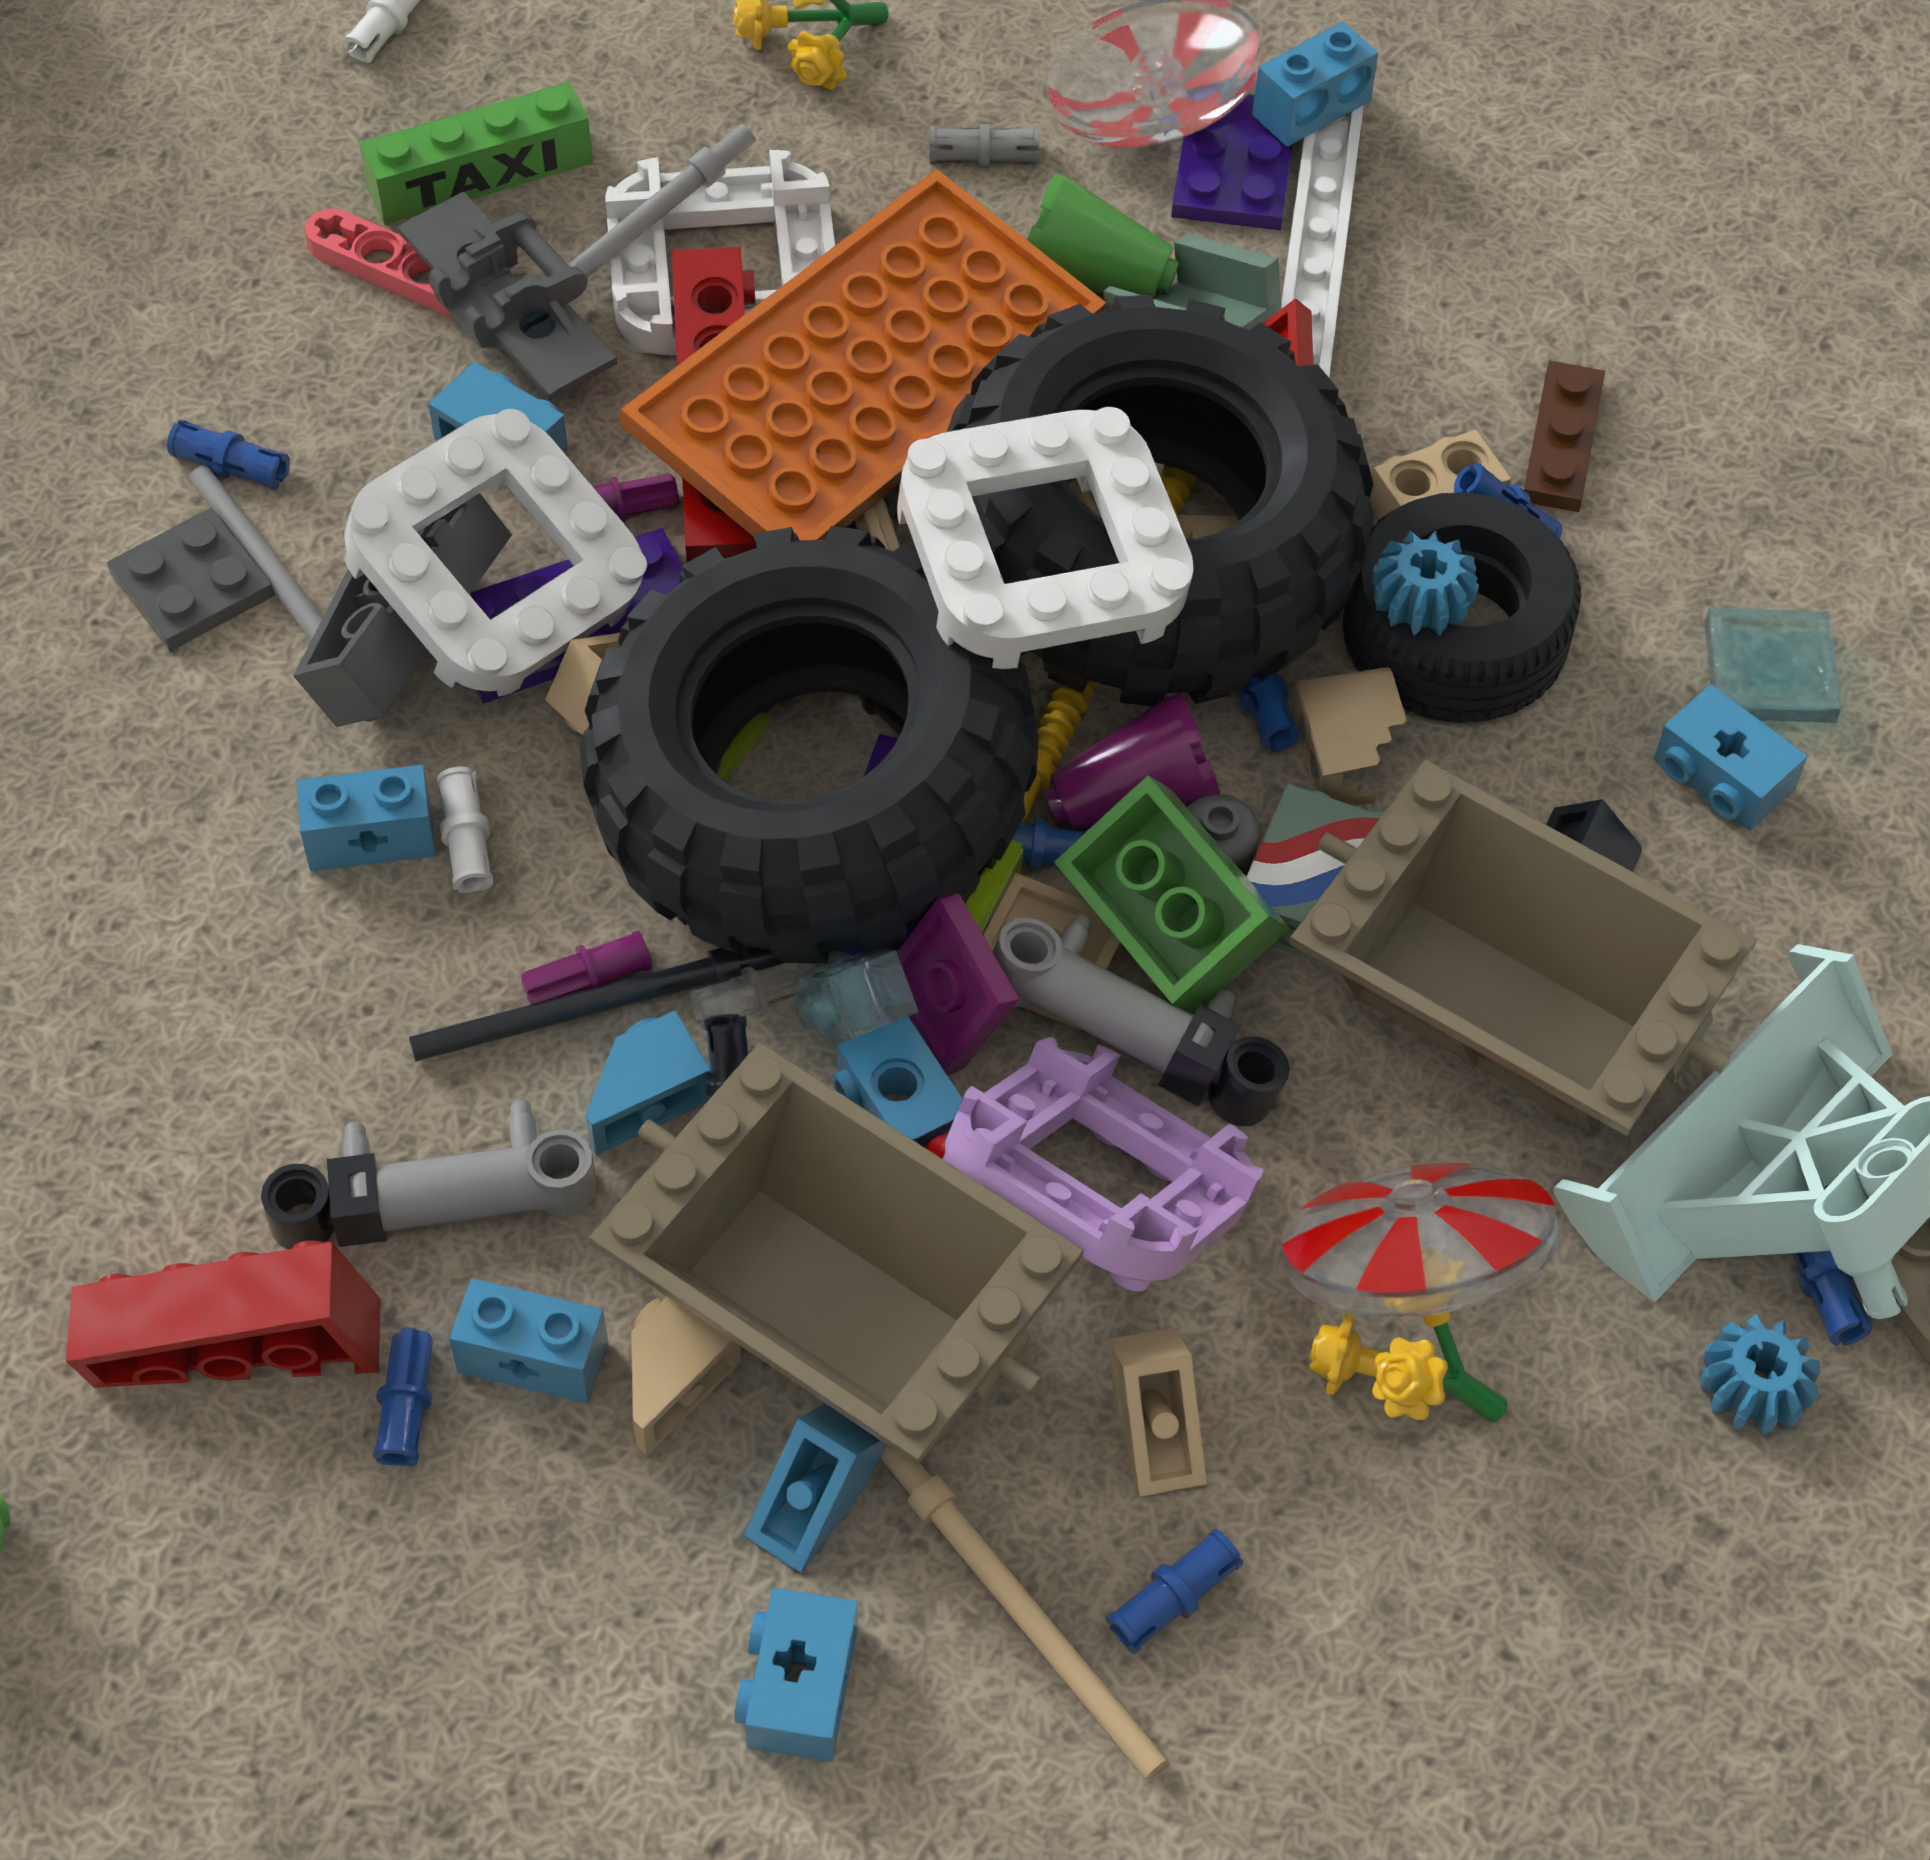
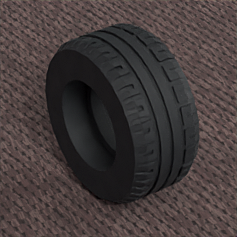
[1342,492,1582,723]

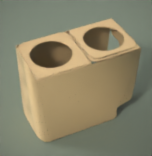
[1292,667,1407,805]

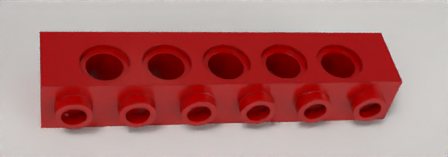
[672,247,757,563]

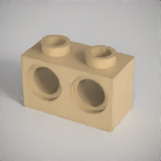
[1370,429,1511,519]

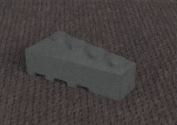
[293,493,512,727]

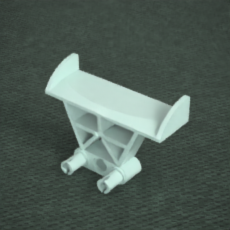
[1553,944,1930,1319]

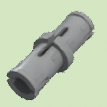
[929,123,1039,167]

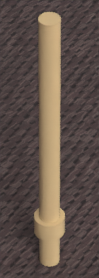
[880,1445,1168,1780]

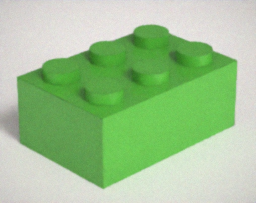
[1054,775,1290,1014]

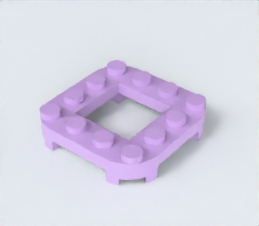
[943,1037,1264,1291]

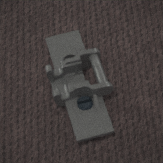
[397,191,617,400]

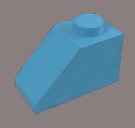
[586,1010,711,1155]
[743,1403,886,1573]

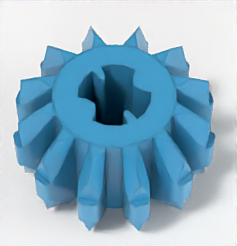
[1371,530,1479,636]
[1700,1313,1820,1437]

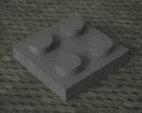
[107,508,274,652]

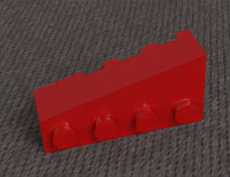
[66,1241,381,1388]

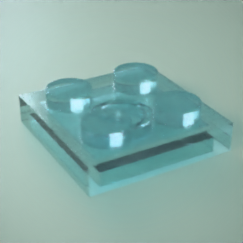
[1704,608,1841,723]

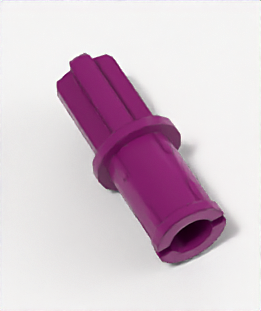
[593,474,679,523]
[521,930,652,1004]

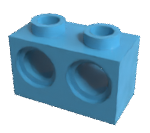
[1253,21,1378,147]

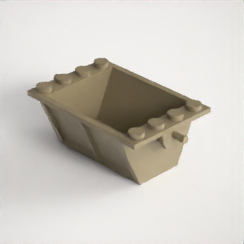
[1289,759,1757,1136]
[588,1042,1084,1466]

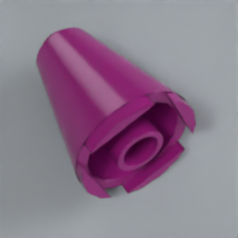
[1043,694,1221,831]

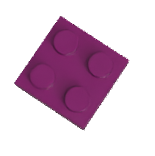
[882,893,1019,1075]

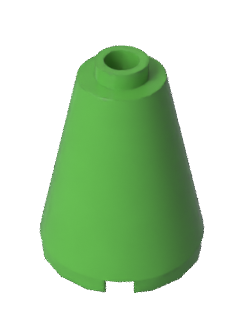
[1027,173,1180,299]

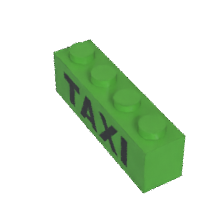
[359,82,593,225]

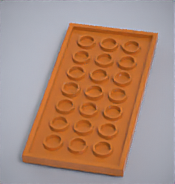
[619,168,1107,540]

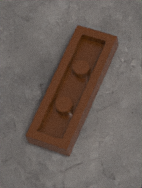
[1524,360,1605,512]

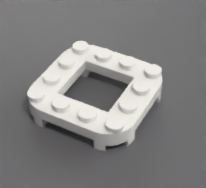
[605,150,835,355]
[897,407,1193,669]
[344,409,647,697]

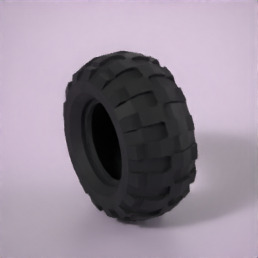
[947,295,1374,706]
[580,526,1039,964]

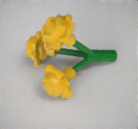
[733,0,888,90]
[1309,1252,1508,1422]

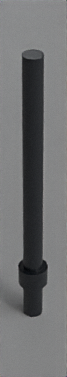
[409,947,788,1062]

